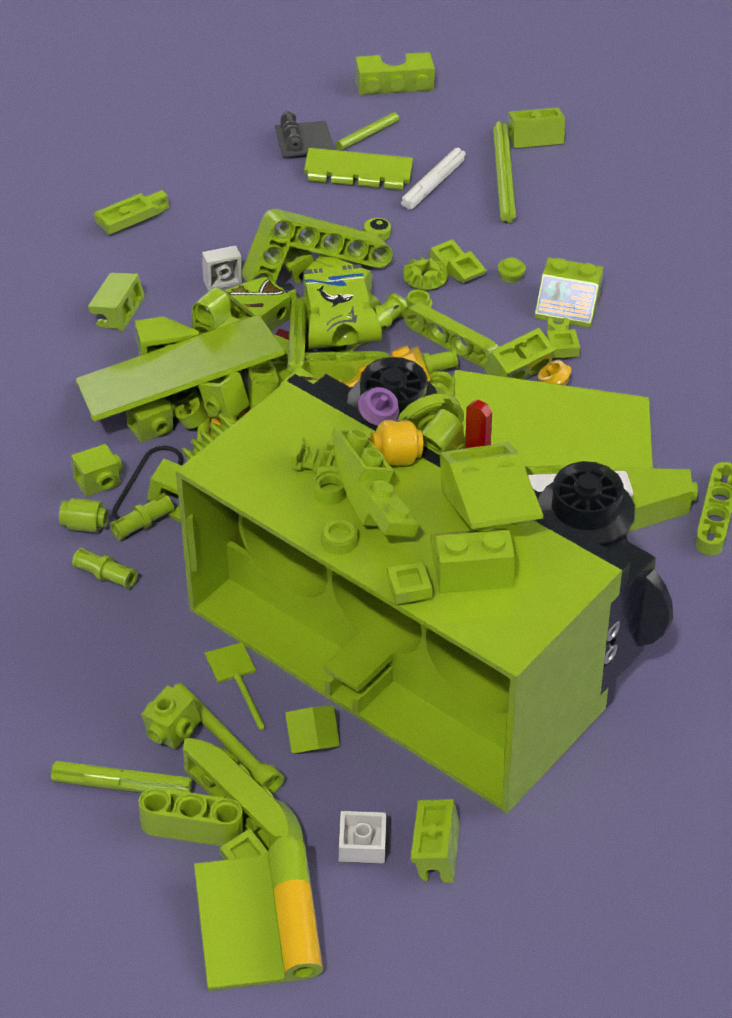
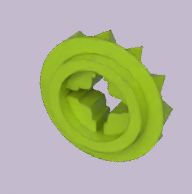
[403,257,448,290]

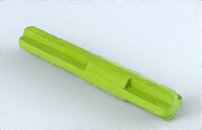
[51,761,192,793]

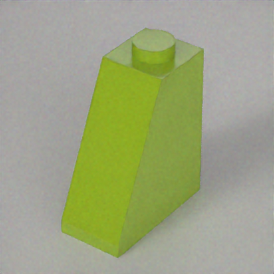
[615,467,698,532]

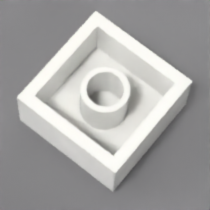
[202,246,242,290]
[339,811,386,863]

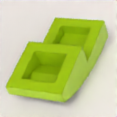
[429,239,486,283]

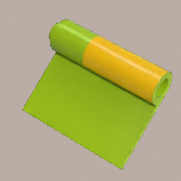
[194,836,323,991]

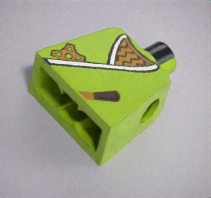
[225,277,297,331]

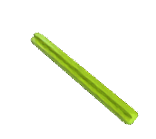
[493,121,516,224]
[287,296,306,374]

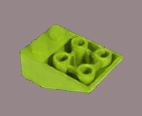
[440,443,543,531]

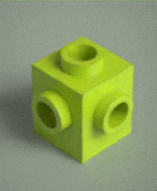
[141,685,201,749]

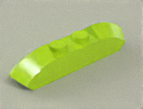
[183,738,303,851]

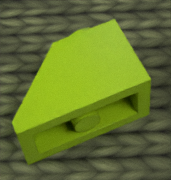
[135,316,199,356]

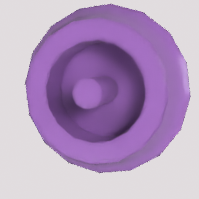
[358,387,399,426]

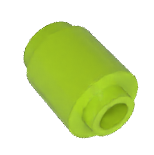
[59,498,108,533]

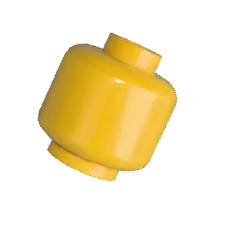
[369,420,423,466]

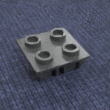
[275,111,334,157]

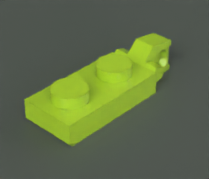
[94,190,169,235]

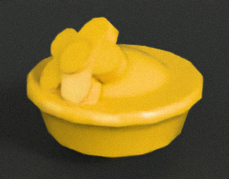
[538,360,571,385]

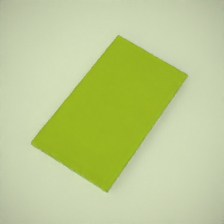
[76,314,285,422]
[453,370,653,471]

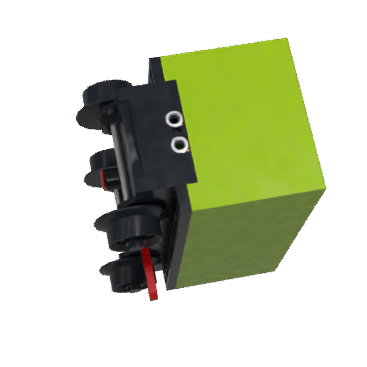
[176,357,673,814]

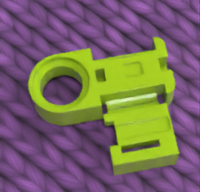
[291,435,347,505]

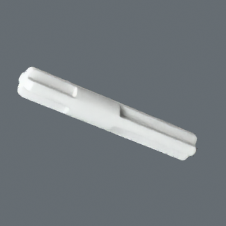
[401,148,466,210]

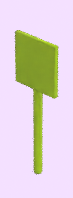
[204,642,265,730]

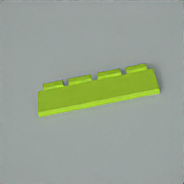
[304,148,413,190]

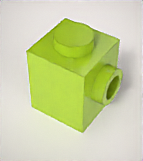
[198,372,250,418]
[126,397,175,443]
[71,444,123,497]

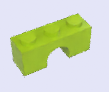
[355,52,435,95]

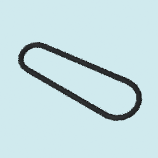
[112,445,183,520]

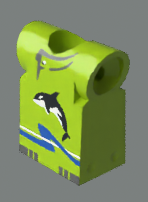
[303,264,382,350]

